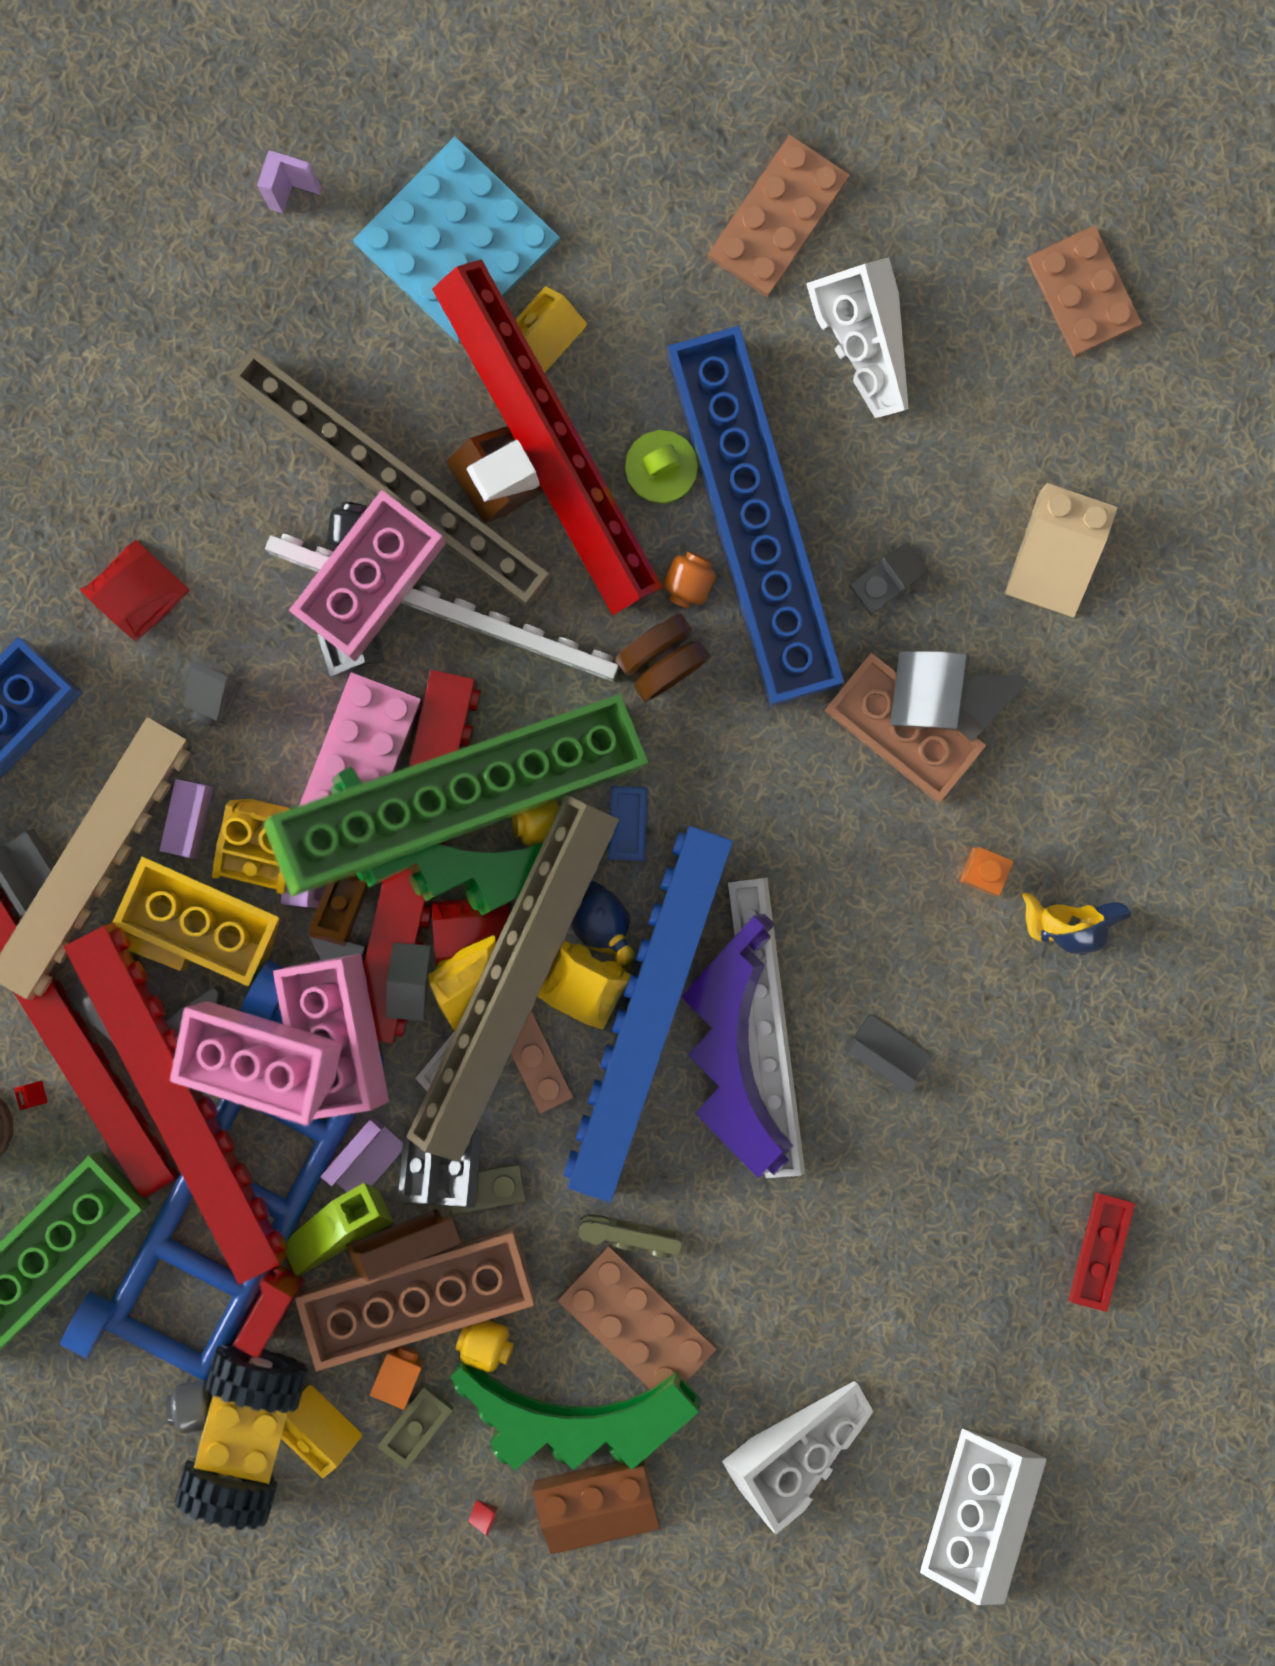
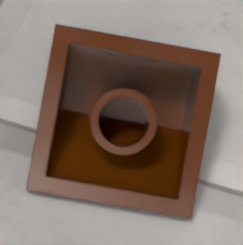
[446,426,544,524]

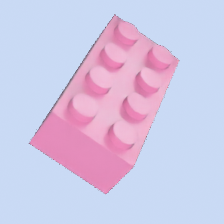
[289,490,446,662]
[299,672,423,806]
[273,953,389,1119]

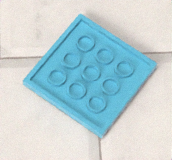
[353,136,560,344]

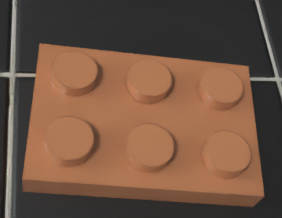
[1027,225,1142,357]

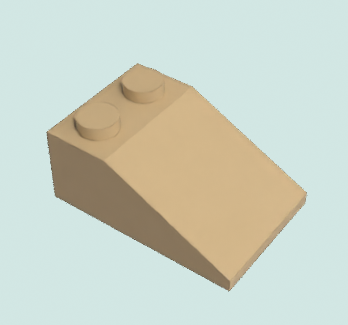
[1004,483,1118,618]

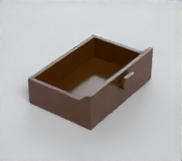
[346,1209,461,1281]

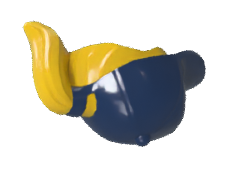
[571,880,635,970]
[1022,893,1131,955]

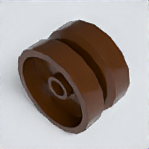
[615,613,711,703]

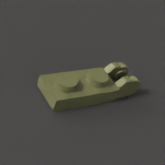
[577,1214,683,1258]

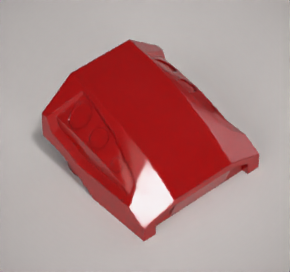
[80,540,190,642]
[432,899,509,967]

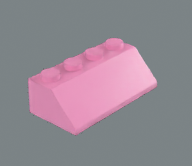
[170,1001,342,1125]

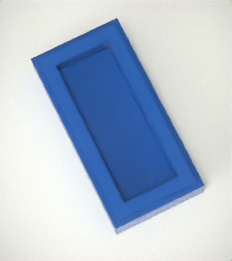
[608,786,648,861]

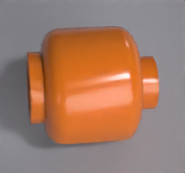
[663,551,717,609]

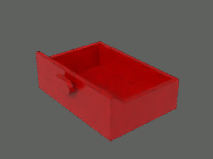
[234,1265,306,1358]

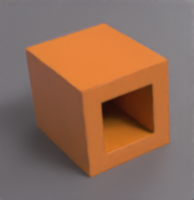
[959,847,1014,896]
[369,1345,425,1410]

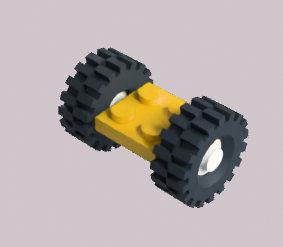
[174,1344,308,1530]

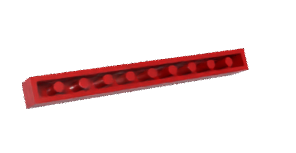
[432,259,663,616]
[363,670,481,1044]
[63,922,287,1285]

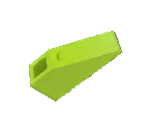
[285,1183,394,1277]

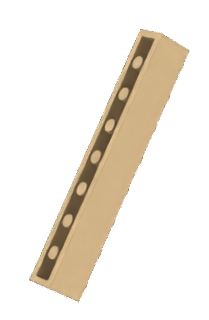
[0,717,190,1000]

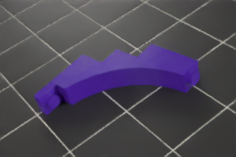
[681,914,794,1178]

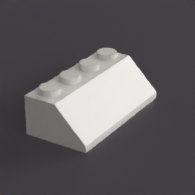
[920,1429,1047,1605]

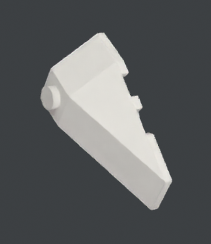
[806,257,909,418]
[722,1381,873,1534]

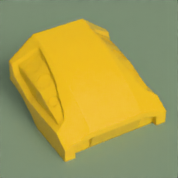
[212,799,289,894]
[428,935,497,1031]
[537,941,631,1030]

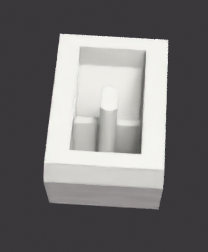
[467,439,540,501]

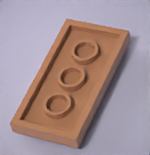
[707,134,850,298]
[824,652,986,803]
[557,1245,717,1389]

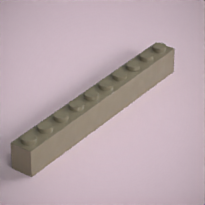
[229,348,550,609]
[406,795,620,1162]

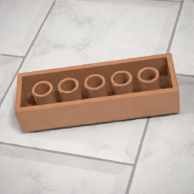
[295,1226,536,1371]

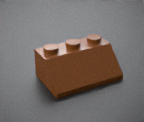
[533,1460,660,1554]

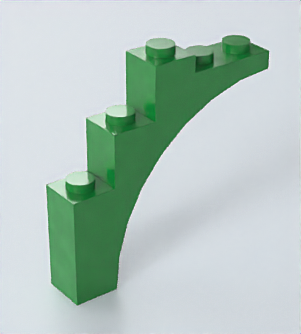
[331,767,543,916]
[450,1361,702,1471]

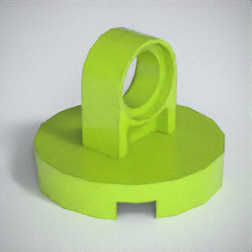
[625,430,698,505]

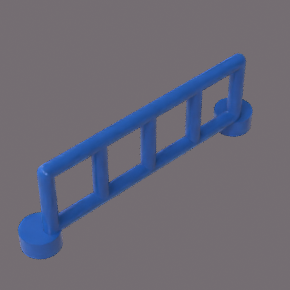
[60,960,384,1381]

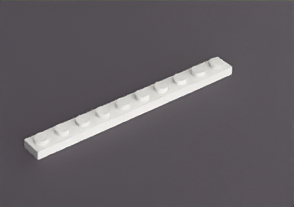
[265,534,619,682]

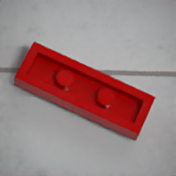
[1068,1192,1135,1312]

